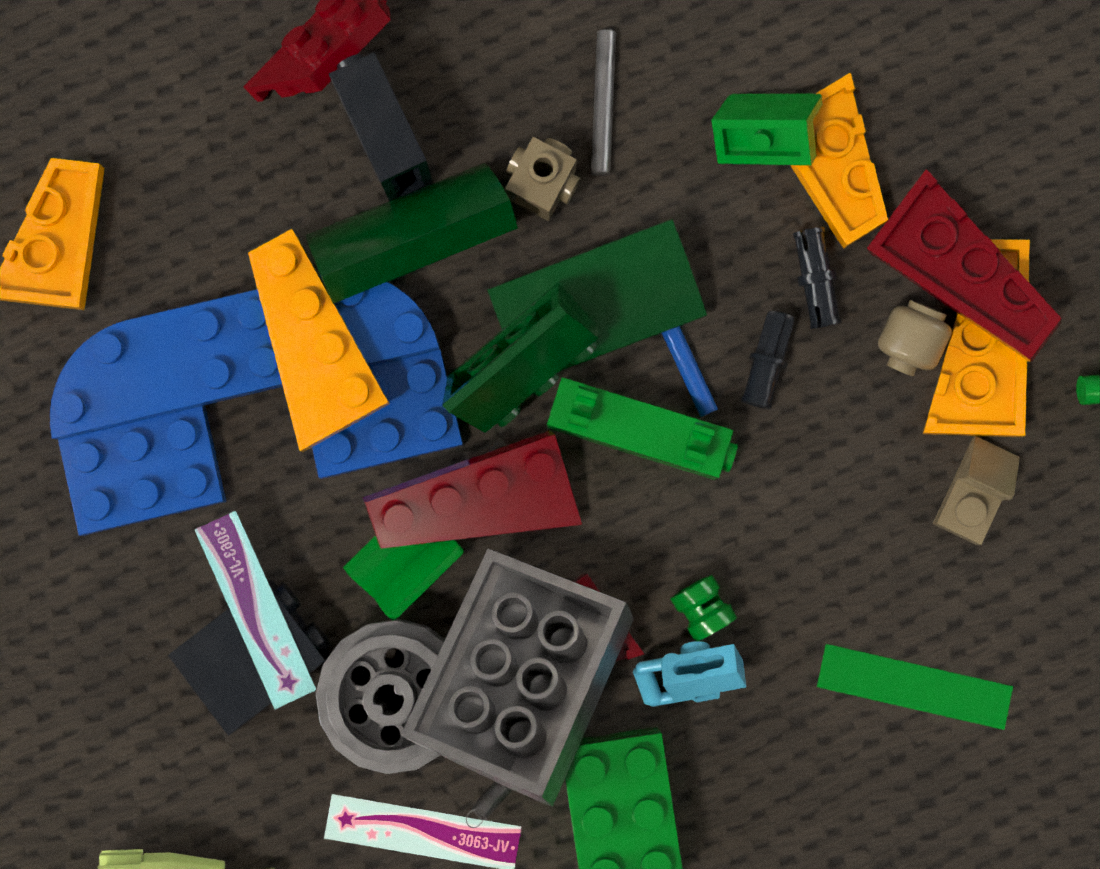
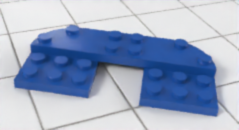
[50,275,464,536]

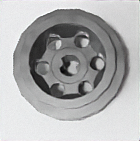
[316,619,445,774]

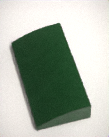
[305,163,518,304]
[487,219,707,372]

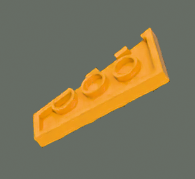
[248,229,390,452]

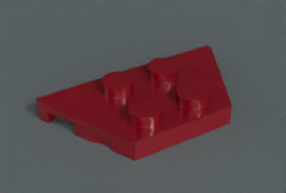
[243,0,391,102]

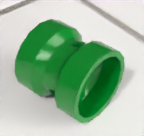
[670,574,737,641]

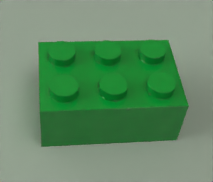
[565,727,682,869]

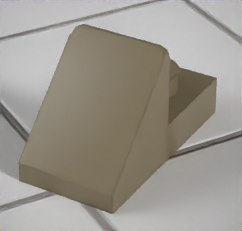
[933,436,1020,545]

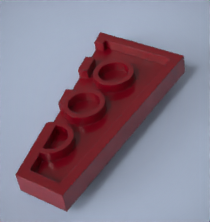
[362,430,582,549]

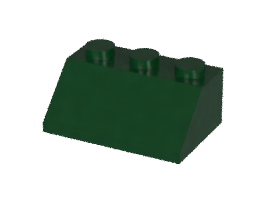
[442,282,599,433]

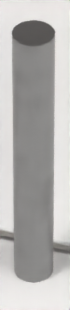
[591,30,616,176]

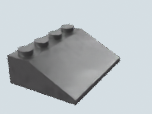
[401,549,634,807]

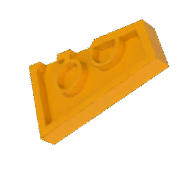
[790,72,888,249]
[0,158,105,310]

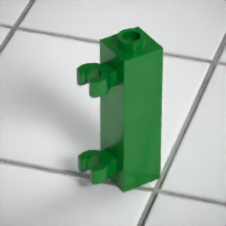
[547,377,738,480]

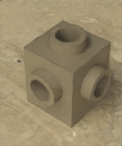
[505,137,581,221]

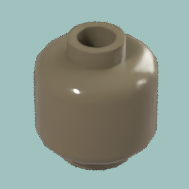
[878,300,952,376]

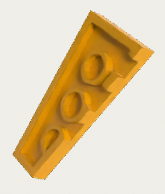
[923,239,1030,437]

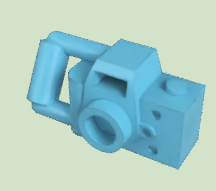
[633,641,746,707]

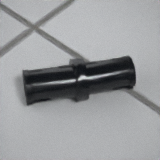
[793,227,842,329]

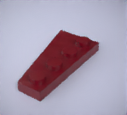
[867,169,1062,363]

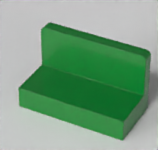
[711,94,823,165]
[343,536,464,621]

